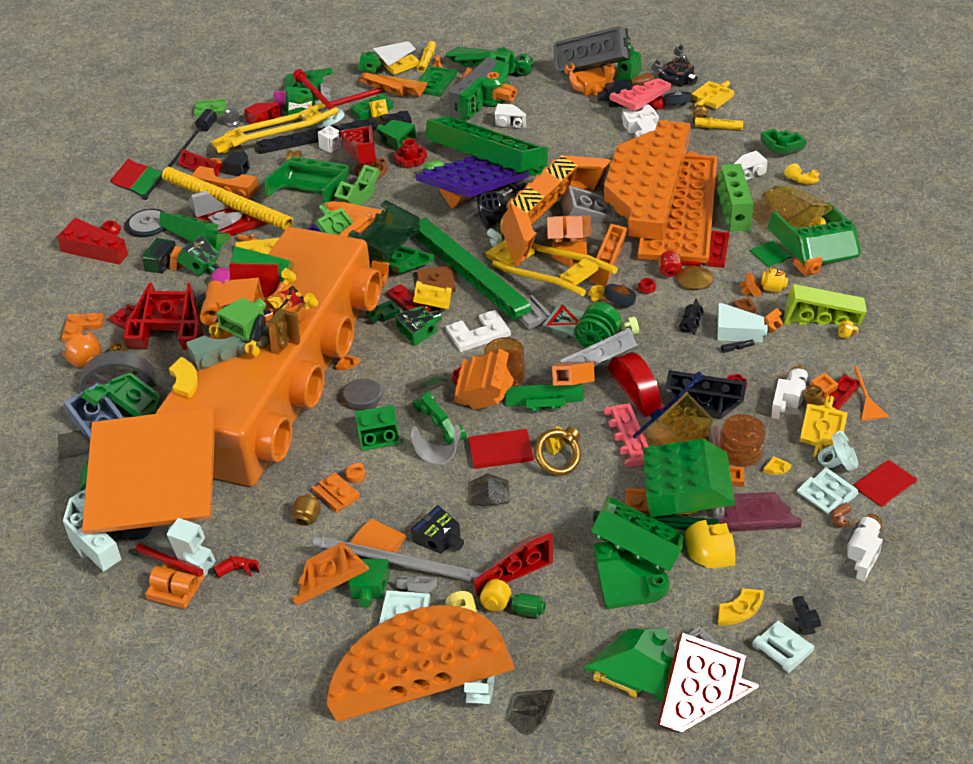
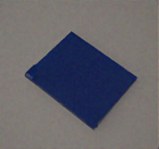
[632,372,704,439]

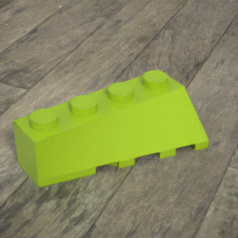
[783,284,867,325]

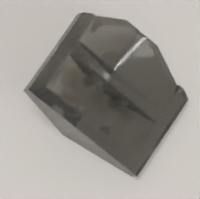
[468,473,510,506]
[505,689,555,735]

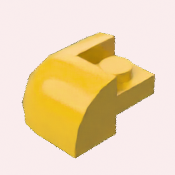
[684,520,735,568]

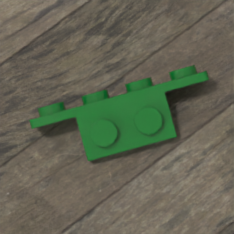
[505,383,583,411]

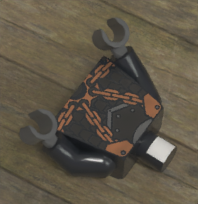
[651,44,698,87]

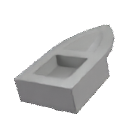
[208,211,243,231]

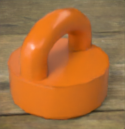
[345,463,366,483]

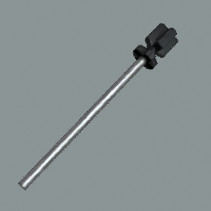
[466,180,526,220]

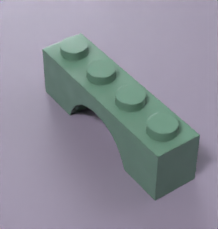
[186,323,271,371]

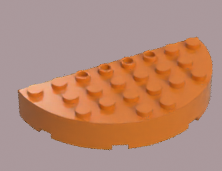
[327,605,515,721]

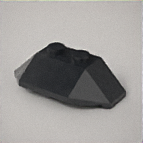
[665,370,747,419]

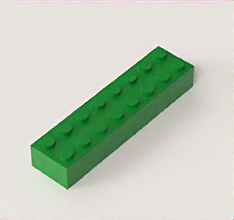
[425,116,544,173]

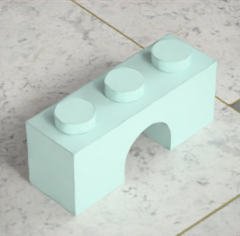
[167,518,216,576]

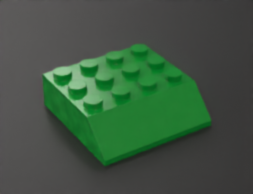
[642,439,735,517]

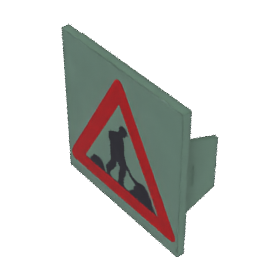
[543,303,584,339]

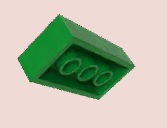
[350,93,393,120]

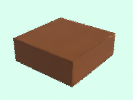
[732,297,757,313]

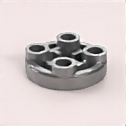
[343,378,382,409]

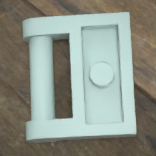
[752,621,814,673]

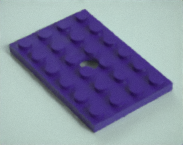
[416,155,529,197]

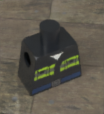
[411,505,464,554]

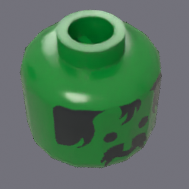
[515,53,534,76]

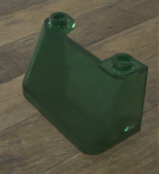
[348,200,420,262]

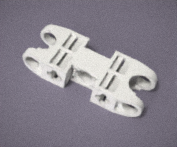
[622,104,659,138]

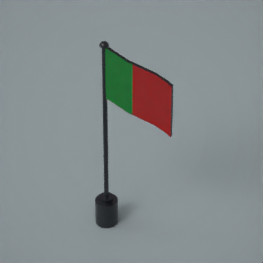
[110,109,217,200]

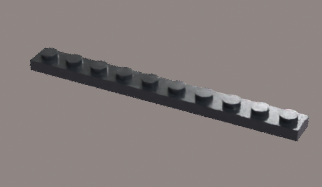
[256,111,412,154]

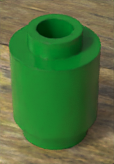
[512,593,546,618]

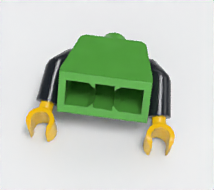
[209,298,266,356]

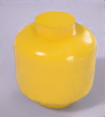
[480,579,512,612]

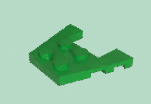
[81,372,161,417]

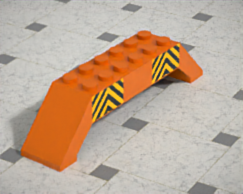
[501,155,611,266]

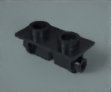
[679,298,704,335]

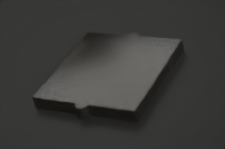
[406,373,448,395]
[58,430,90,459]

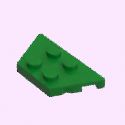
[284,68,334,92]
[372,240,434,273]

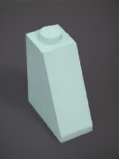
[717,303,767,342]

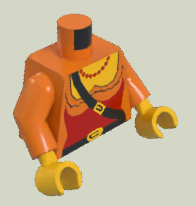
[263,268,318,324]

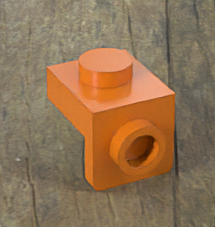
[793,257,823,276]
[371,260,389,288]

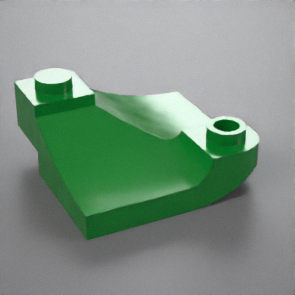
[593,541,670,609]

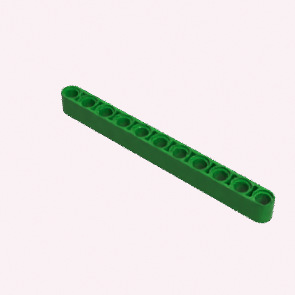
[409,217,531,320]

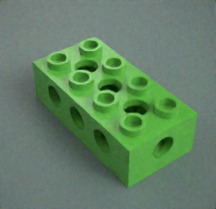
[717,164,753,232]

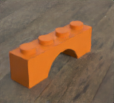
[191,166,259,200]

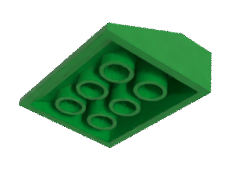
[591,495,684,572]

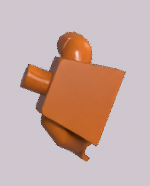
[564,63,615,96]

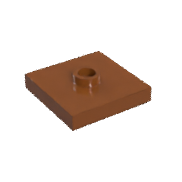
[417,265,456,292]

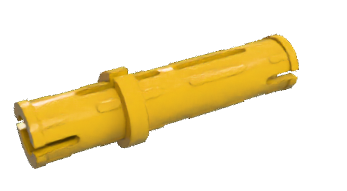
[417,41,437,72]
[695,117,743,131]

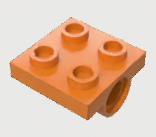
[145,563,205,609]

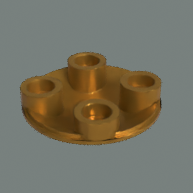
[677,266,713,290]

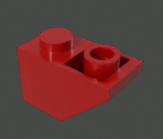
[244,102,281,124]

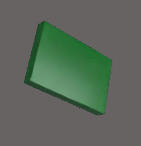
[418,66,457,97]

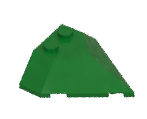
[584,627,675,702]

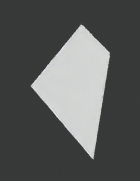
[373,41,416,66]

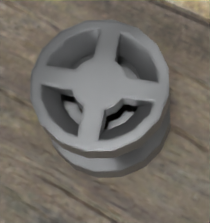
[223,109,240,127]

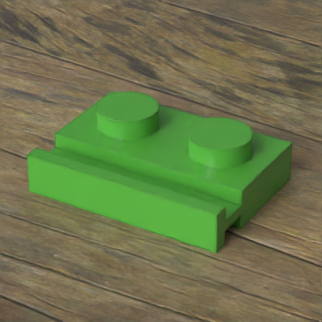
[194,98,226,117]

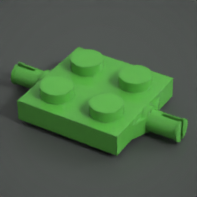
[315,203,354,235]

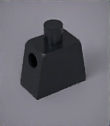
[597,79,632,107]

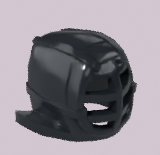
[477,191,507,230]

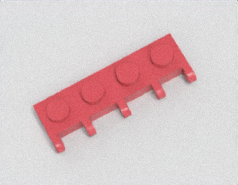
[603,403,648,468]

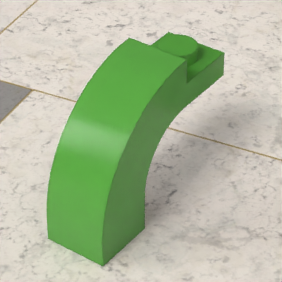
[334,165,380,206]

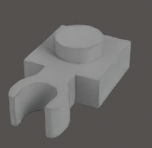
[396,576,437,594]

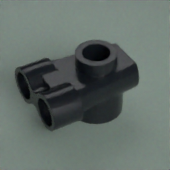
[792,596,822,635]

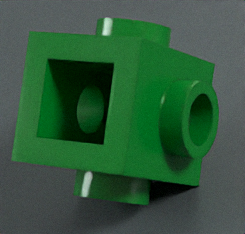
[358,51,381,74]

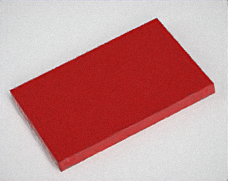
[229,262,280,297]
[853,459,917,507]

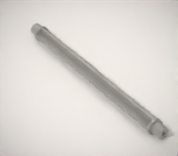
[313,536,482,582]

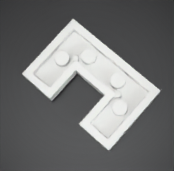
[446,310,511,352]

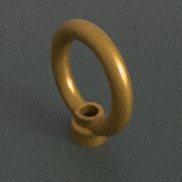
[534,426,581,476]

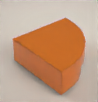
[335,355,360,371]

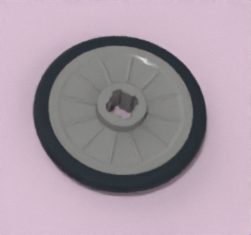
[126,208,165,236]

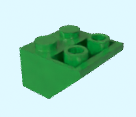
[354,405,401,451]

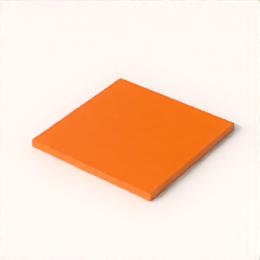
[82,407,216,534]

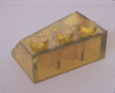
[761,186,834,228]

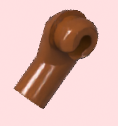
[831,502,851,528]

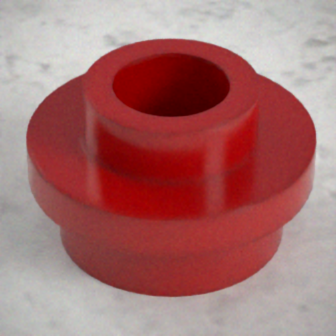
[638,278,656,293]

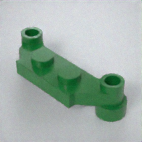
[412,391,467,445]

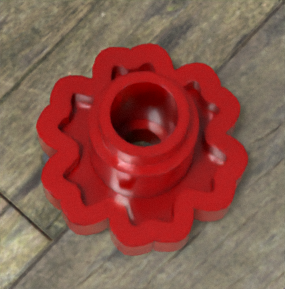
[394,139,427,168]

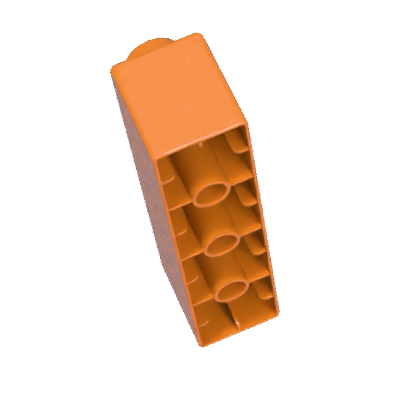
[155,227,382,487]

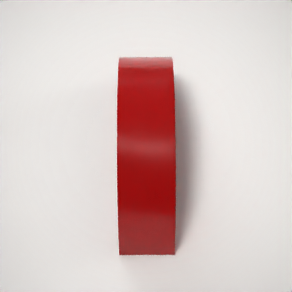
[608,352,662,417]

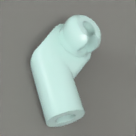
[487,228,503,246]

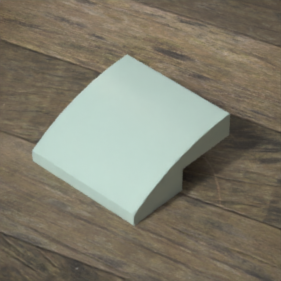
[797,467,858,515]

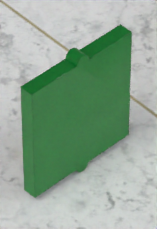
[750,240,792,267]

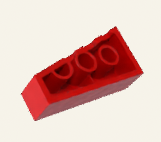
[340,126,376,165]
[57,217,128,265]

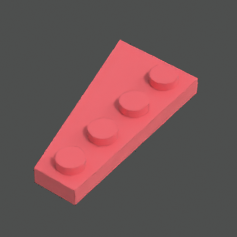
[610,78,671,111]

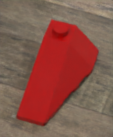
[474,533,553,596]

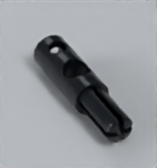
[721,339,755,353]

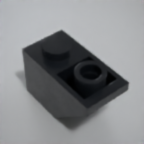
[223,145,250,176]

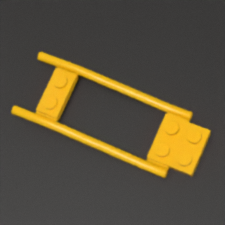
[210,102,339,153]
[485,239,618,296]

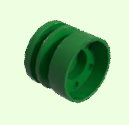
[574,302,622,348]

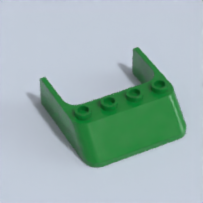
[264,157,349,204]
[768,202,861,264]

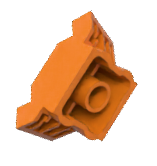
[454,349,514,410]

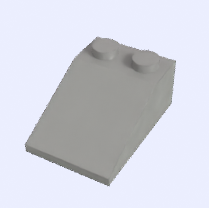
[559,185,619,224]

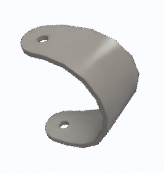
[411,425,461,464]

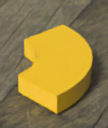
[169,357,198,399]
[718,588,764,625]

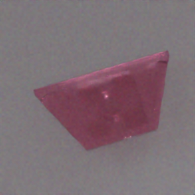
[720,492,802,532]

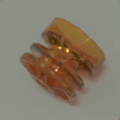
[484,337,525,386]
[721,414,765,467]

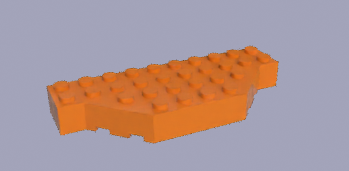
[604,120,690,240]

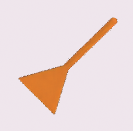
[854,366,889,421]

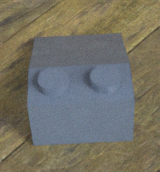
[64,383,124,440]

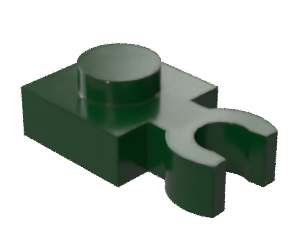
[366,300,400,324]

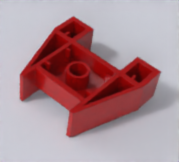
[123,282,204,350]

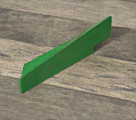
[445,47,511,67]

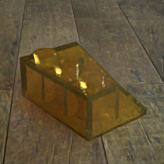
[645,391,714,445]

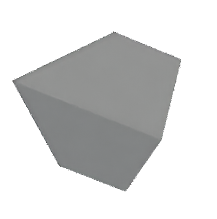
[188,190,228,217]

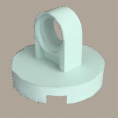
[818,431,858,471]

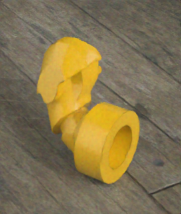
[784,163,819,186]

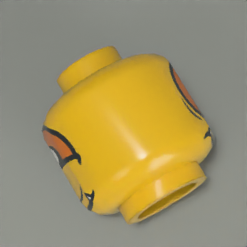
[760,268,788,293]

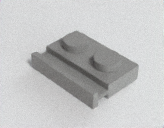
[519,295,551,329]

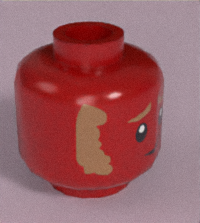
[658,251,682,277]

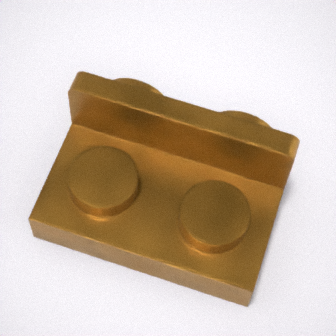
[268,308,300,355]

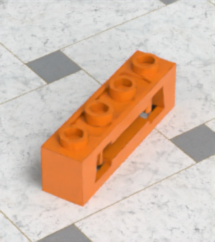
[589,224,628,287]

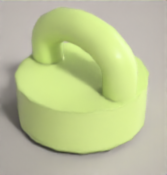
[621,316,639,335]

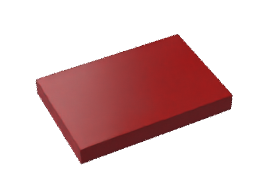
[468,429,534,469]

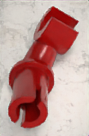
[212,555,260,578]

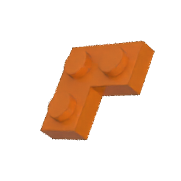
[62,313,105,342]

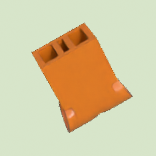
[200,278,264,326]

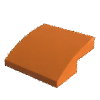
[350,518,407,559]

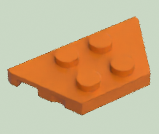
[293,542,369,605]

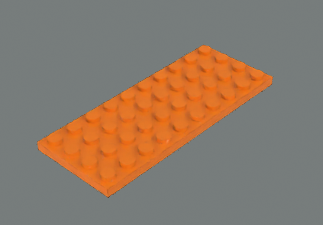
[638,154,717,263]

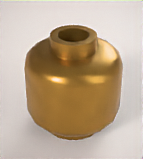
[291,494,321,526]

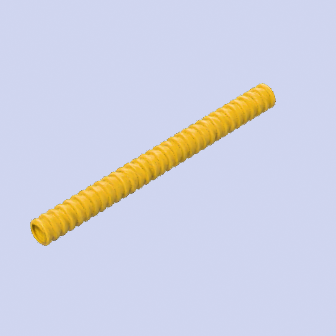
[162,167,293,230]

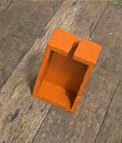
[547,215,591,242]

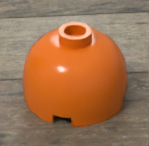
[62,332,101,368]

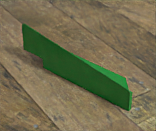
[159,212,230,251]

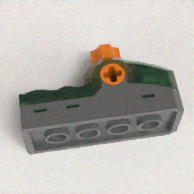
[553,26,631,74]

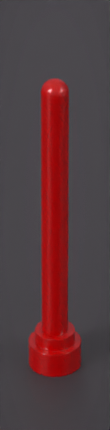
[293,69,335,110]

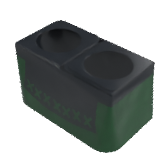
[142,238,176,274]

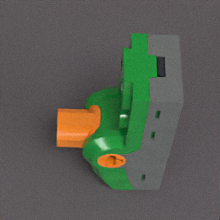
[448,57,517,121]

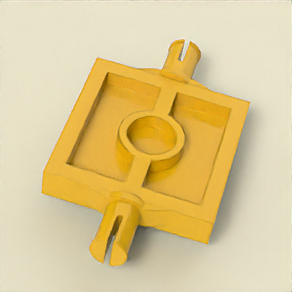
[692,80,734,109]
[799,395,848,457]

